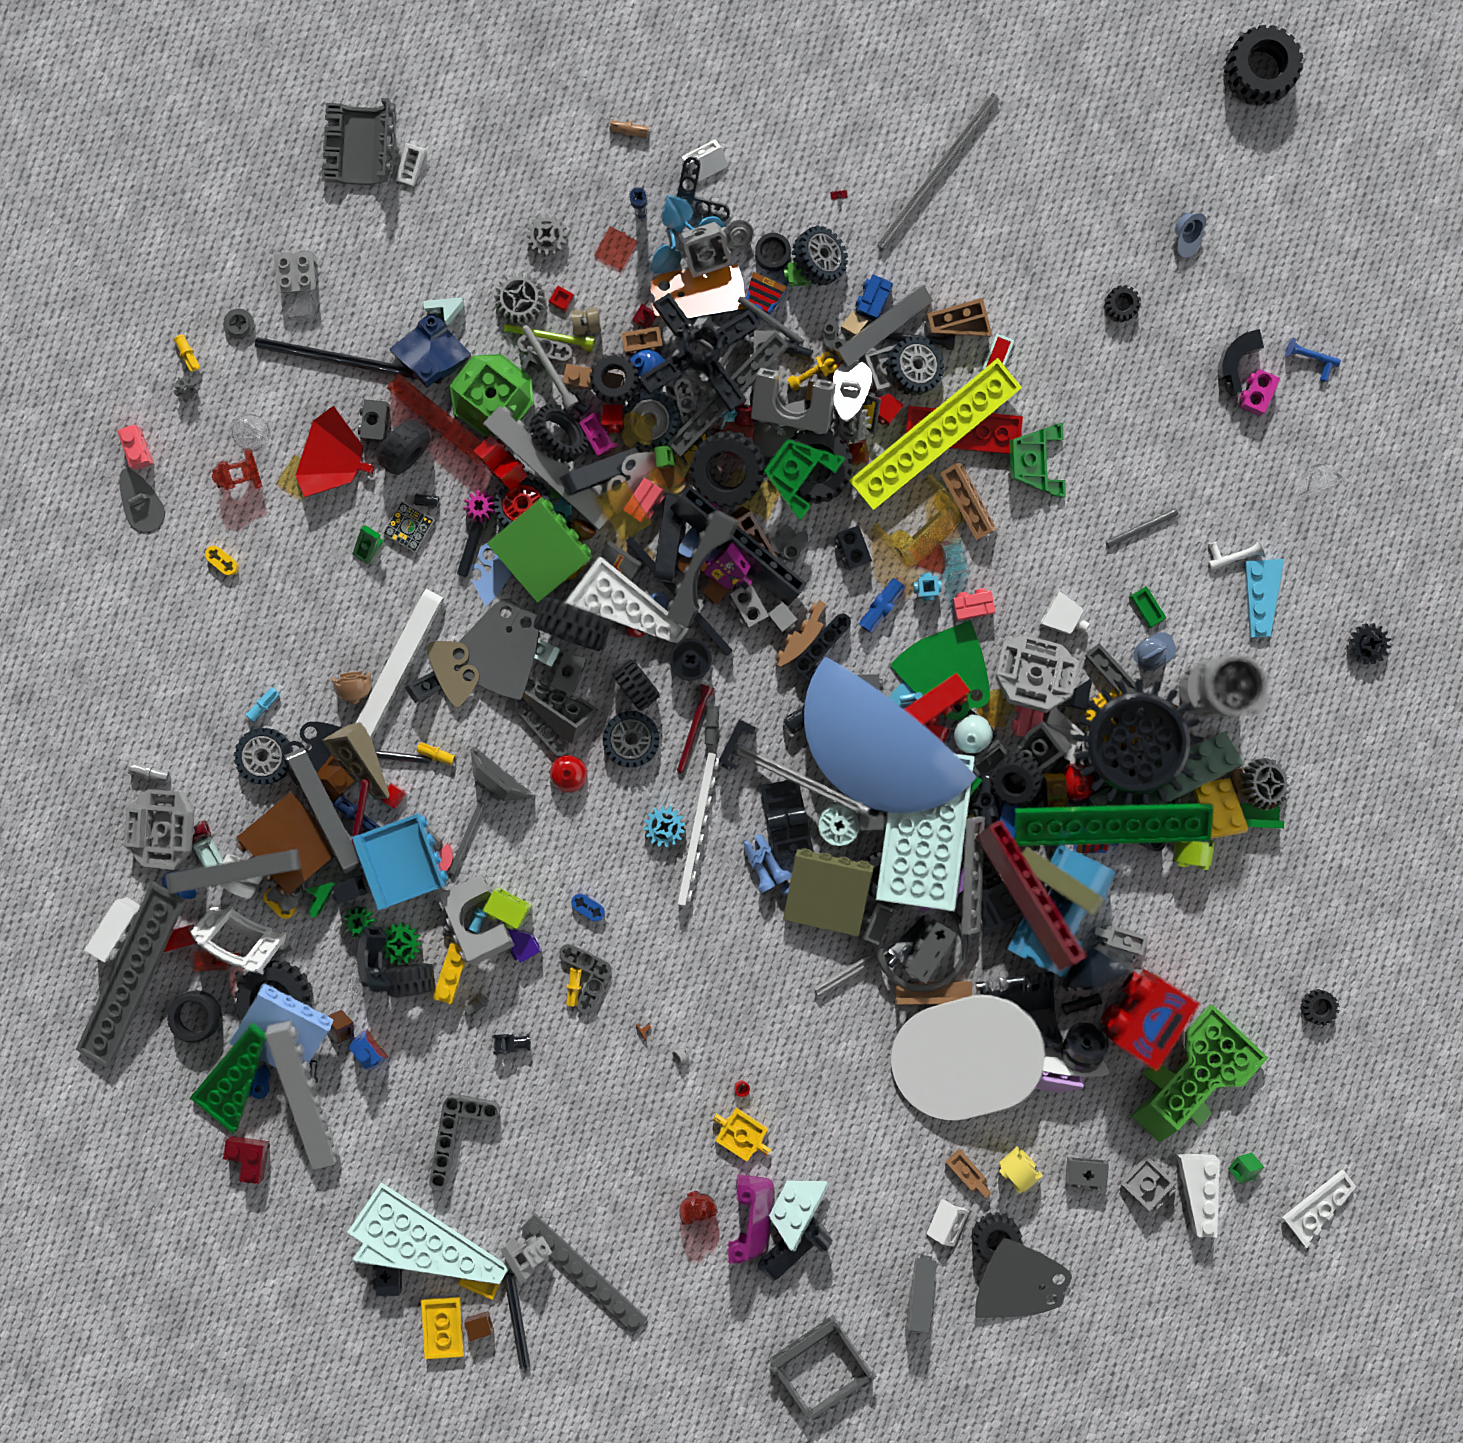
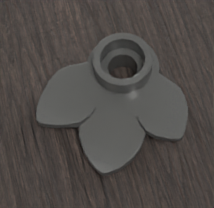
[770,524,808,562]
[267,883,306,911]

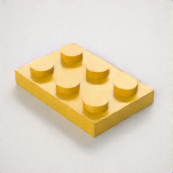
[1193,778,1248,838]
[421,1296,464,1359]

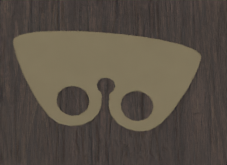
[427,641,479,708]

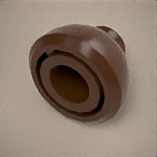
[571,518,596,543]

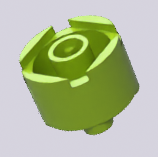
[1173,840,1215,870]

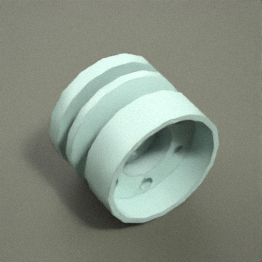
[817,804,859,846]

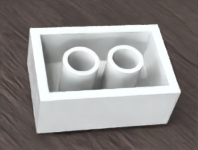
[85,897,140,962]

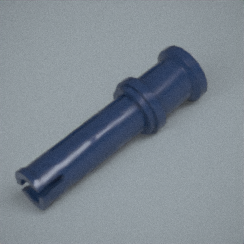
[629,187,648,219]
[333,794,380,832]

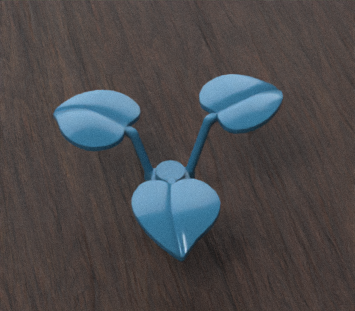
[651,195,726,274]

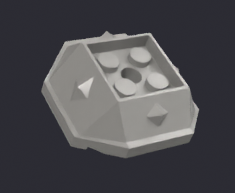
[995,635,1079,713]
[124,790,195,870]

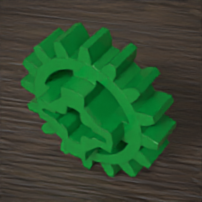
[383,922,422,965]

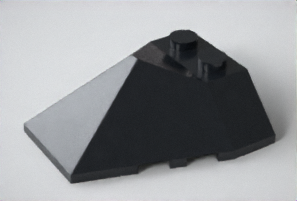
[1061,942,1136,991]

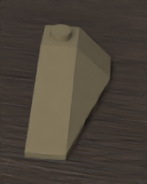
[322,722,390,800]

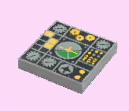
[382,501,436,553]

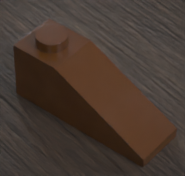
[729,506,777,558]

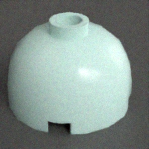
[954,715,993,754]

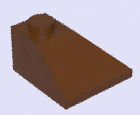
[316,755,359,804]

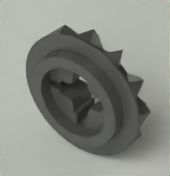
[223,308,255,340]

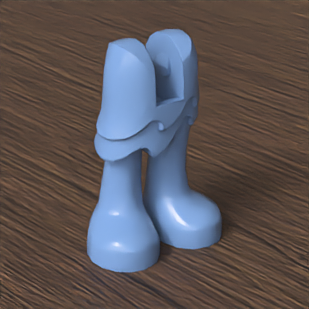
[743,834,792,894]

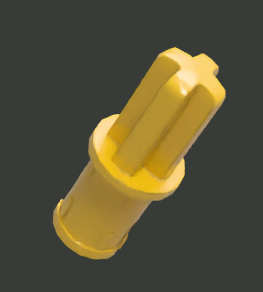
[173,334,200,372]
[417,742,456,766]
[566,967,582,1007]

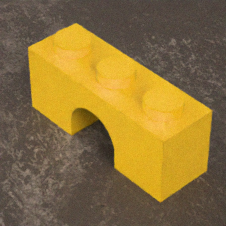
[432,941,467,1005]

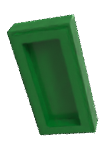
[1129,586,1167,629]

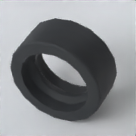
[755,233,791,272]

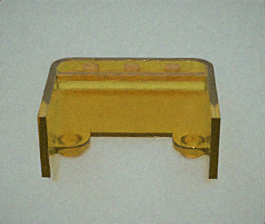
[871,473,963,567]

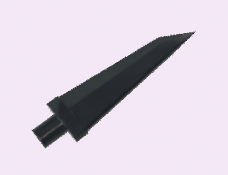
[886,915,925,968]

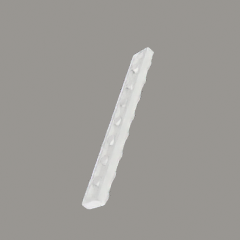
[678,753,719,905]

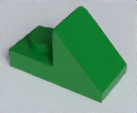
[352,525,383,564]
[304,882,337,918]

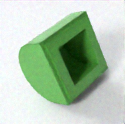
[654,446,675,468]

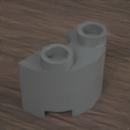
[822,316,846,356]

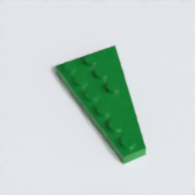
[190,1023,267,1135]

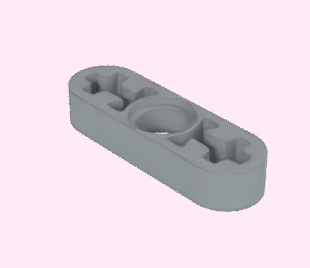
[518,335,573,363]
[673,375,697,426]

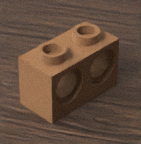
[621,327,663,357]

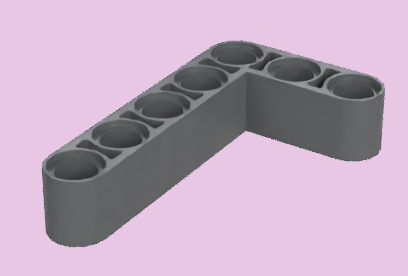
[429,1094,500,1191]

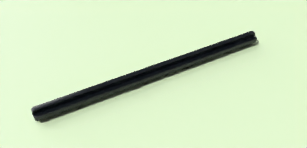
[255,337,442,384]

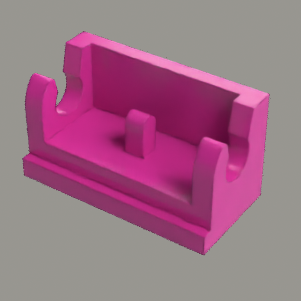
[579,413,618,456]

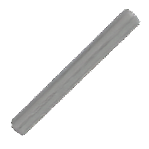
[814,940,897,996]

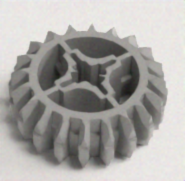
[494,272,546,325]

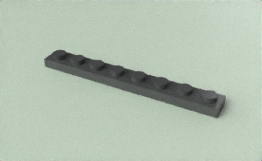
[668,331,790,457]
[521,1213,647,1333]

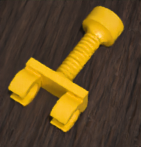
[787,352,837,392]

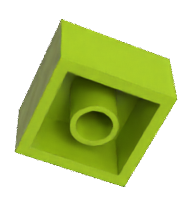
[483,887,532,930]

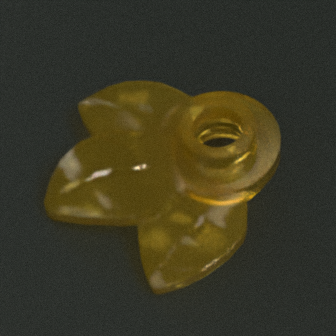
[622,412,657,448]
[976,689,1015,727]

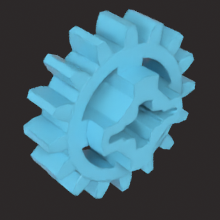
[644,805,686,847]

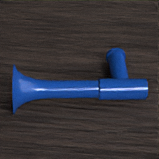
[1286,338,1341,382]

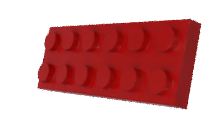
[906,406,1023,455]

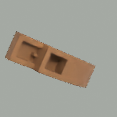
[775,600,826,667]

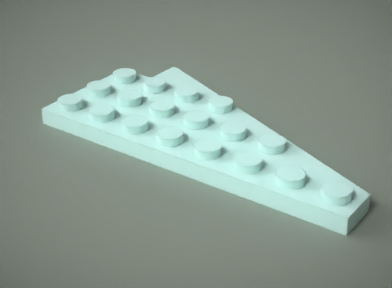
[347,1182,509,1284]

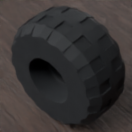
[376,419,431,475]

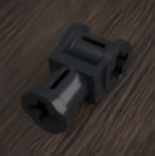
[492,1033,531,1055]

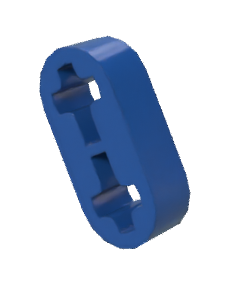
[571,893,605,921]

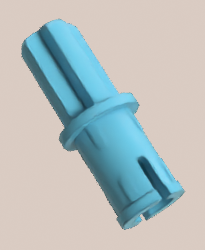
[246,687,280,722]

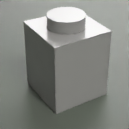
[768,602,797,633]

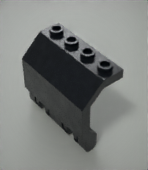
[976,971,1063,1048]

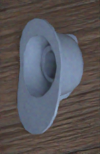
[1175,212,1207,258]
[1133,632,1177,671]

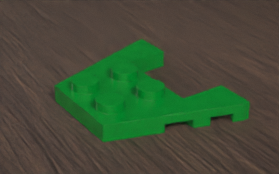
[1010,423,1066,498]
[764,439,845,521]

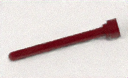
[677,684,715,774]
[351,779,369,852]

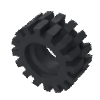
[1104,285,1141,322]
[1301,989,1340,1026]

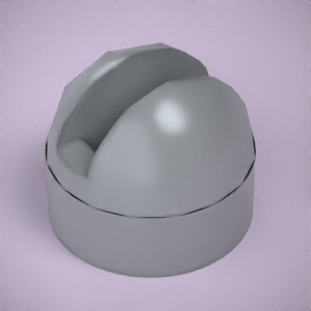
[672,1048,689,1065]

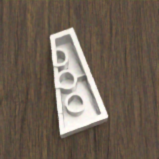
[1176,1153,1220,1237]

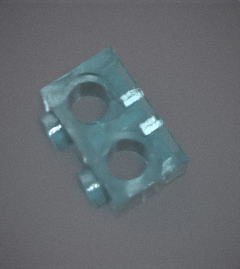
[940,537,971,581]

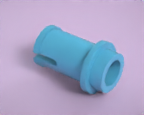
[468,907,487,933]

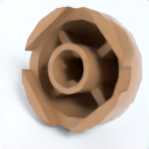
[332,671,372,704]

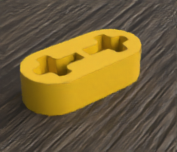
[205,546,239,576]
[263,888,296,919]

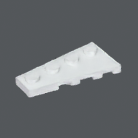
[1282,1170,1356,1248]

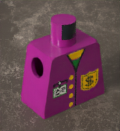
[703,542,752,590]

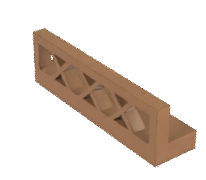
[940,463,997,540]
[895,981,972,1004]

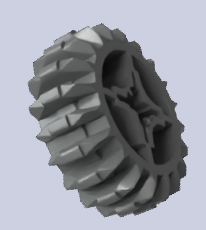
[1239,758,1290,810]

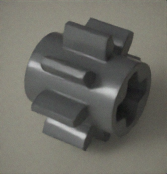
[172,376,198,401]

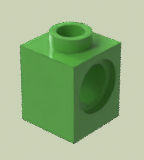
[784,263,812,287]

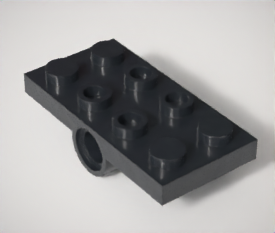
[760,780,814,861]

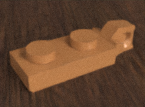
[945,1148,991,1198]

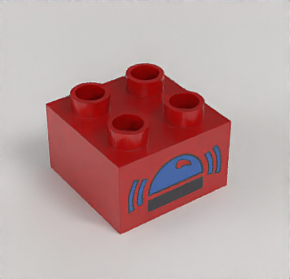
[1100,969,1200,1070]

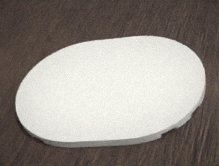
[891,995,1045,1120]

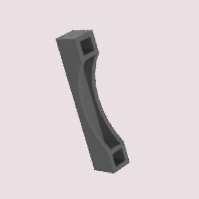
[667,511,740,627]

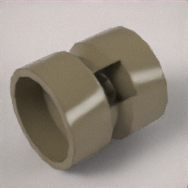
[571,307,601,336]

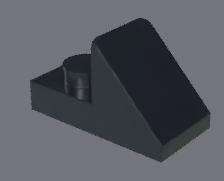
[405,671,442,704]

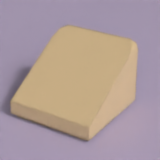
[841,311,868,337]

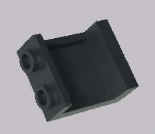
[718,719,757,771]

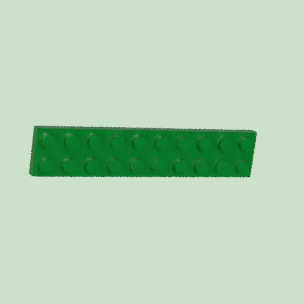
[1014,803,1214,846]

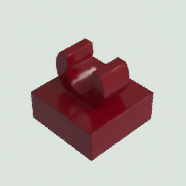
[632,304,658,329]

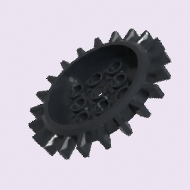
[1072,679,1204,806]

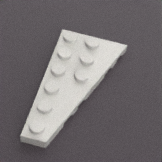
[566,557,689,644]

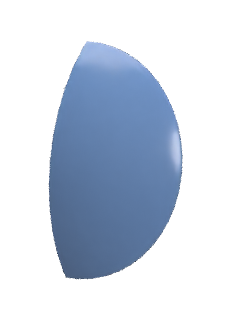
[804,656,977,813]

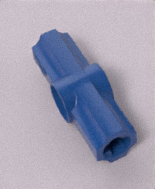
[859,578,905,634]

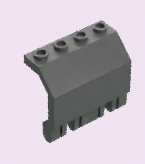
[321,98,395,186]

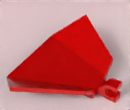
[296,405,375,497]

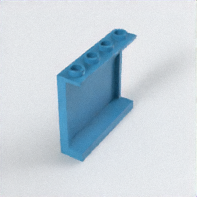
[352,813,448,911]

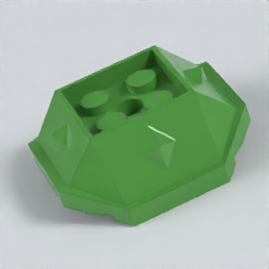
[450,354,534,438]

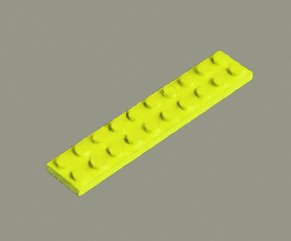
[849,358,1022,510]

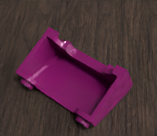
[728,1174,774,1264]

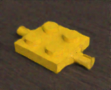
[712,1107,771,1161]

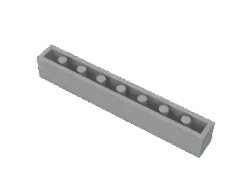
[483,406,615,530]
[265,1020,339,1170]

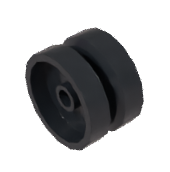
[669,638,712,682]
[1060,1022,1109,1073]

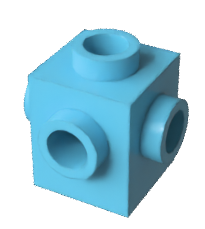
[913,573,942,601]

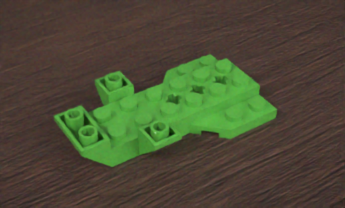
[1131,1004,1268,1143]

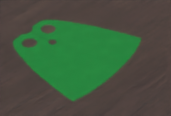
[890,620,990,721]

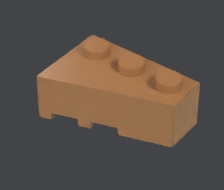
[924,298,992,337]

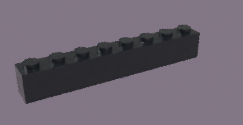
[670,485,807,606]

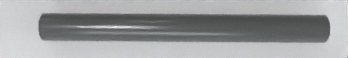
[737,295,803,345]
[1106,508,1178,547]
[448,801,486,874]

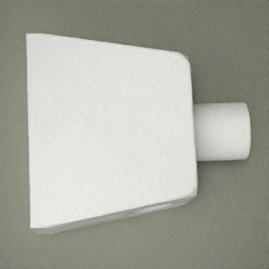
[1039,591,1089,635]

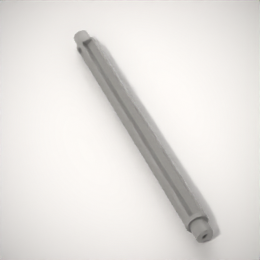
[732,744,870,816]

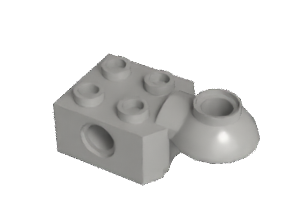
[678,219,754,278]

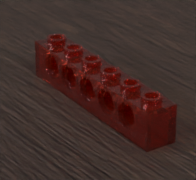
[387,373,482,464]

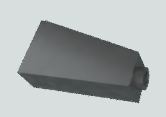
[905,1255,937,1333]

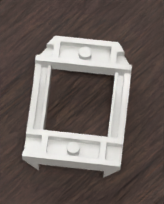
[191,906,286,975]

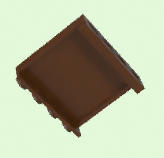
[235,792,334,898]

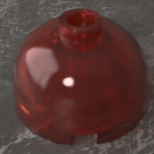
[679,1191,719,1225]

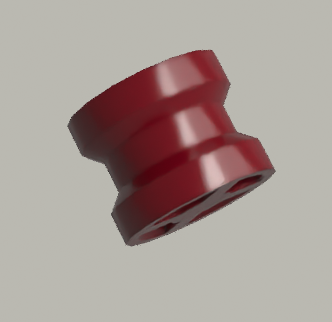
[734,404,753,425]

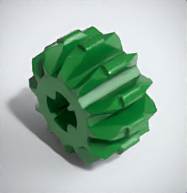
[343,906,376,938]

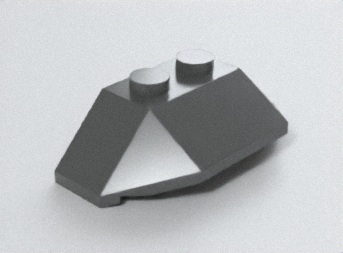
[471,747,534,801]

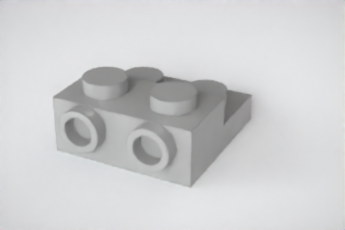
[858,345,897,393]
[1121,1155,1177,1212]

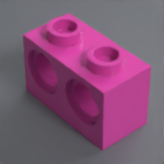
[1239,369,1280,416]

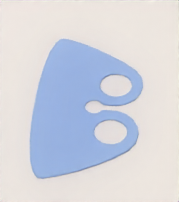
[468,544,512,606]

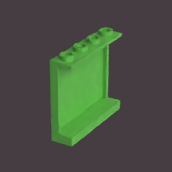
[487,497,592,603]

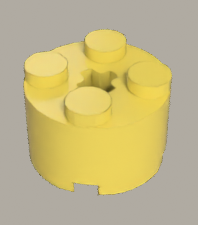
[999,1147,1043,1194]

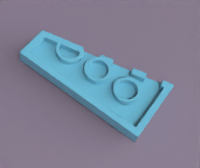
[1244,559,1284,638]

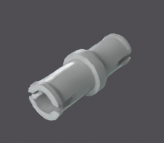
[128,762,170,783]

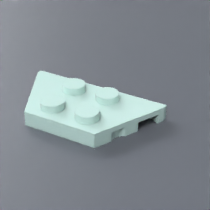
[769,1181,829,1251]

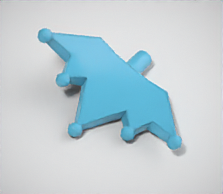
[553,496,572,520]

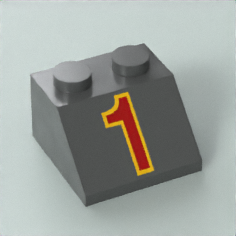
[600,541,643,582]

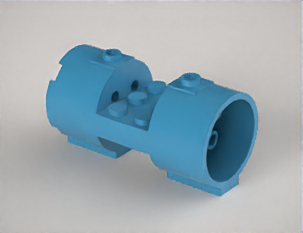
[1008,845,1116,977]

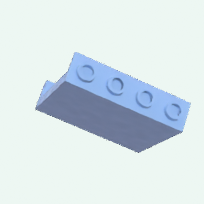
[229,984,333,1068]

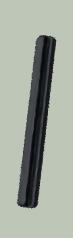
[504,1272,530,1369]

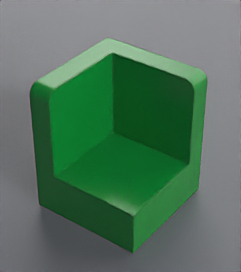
[1228,1152,1264,1184]

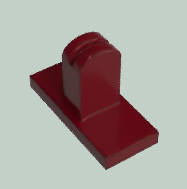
[830,189,848,200]

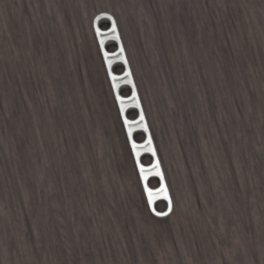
[356,589,444,740]

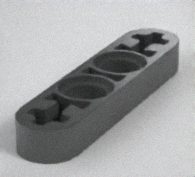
[514,697,569,756]

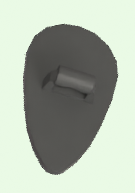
[119,468,165,532]

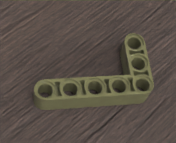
[1022,847,1106,916]

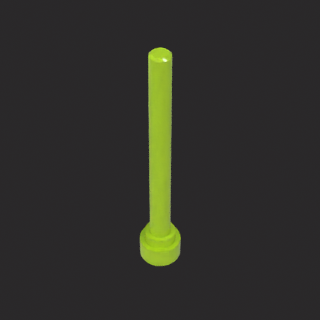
[504,324,595,352]

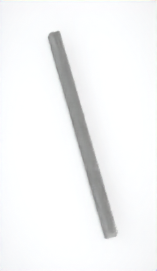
[877,93,999,251]

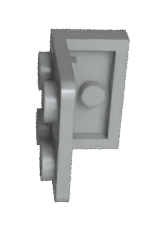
[274,250,318,294]

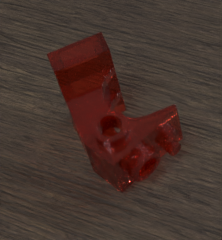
[212,447,263,490]

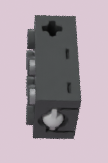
[903,919,957,983]

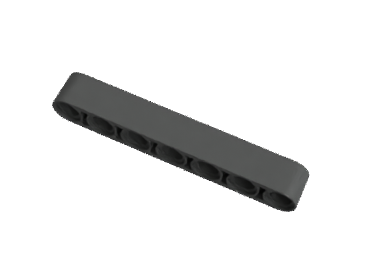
[284,747,362,875]
[165,849,301,894]

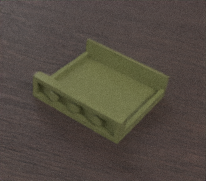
[783,849,873,936]

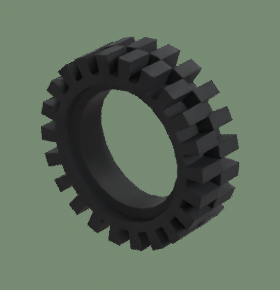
[529,403,589,463]

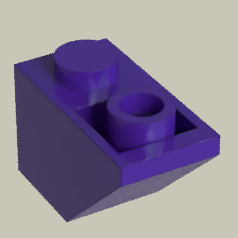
[506,927,542,963]

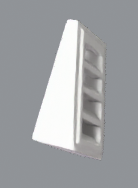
[396,143,426,187]

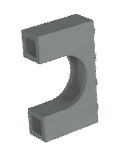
[751,368,837,434]
[439,874,514,967]

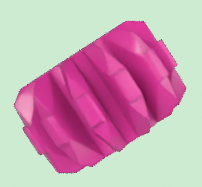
[463,490,496,523]

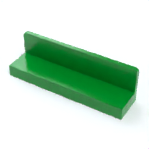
[1239,803,1284,829]

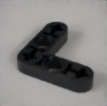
[677,156,730,222]

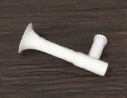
[1208,539,1265,570]

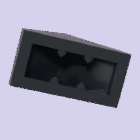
[1060,679,1092,710]

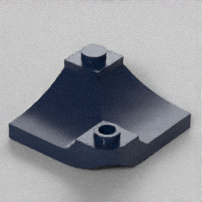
[390,314,471,388]

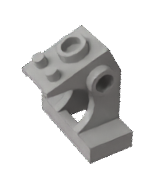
[500,1235,552,1283]

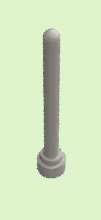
[522,325,579,410]

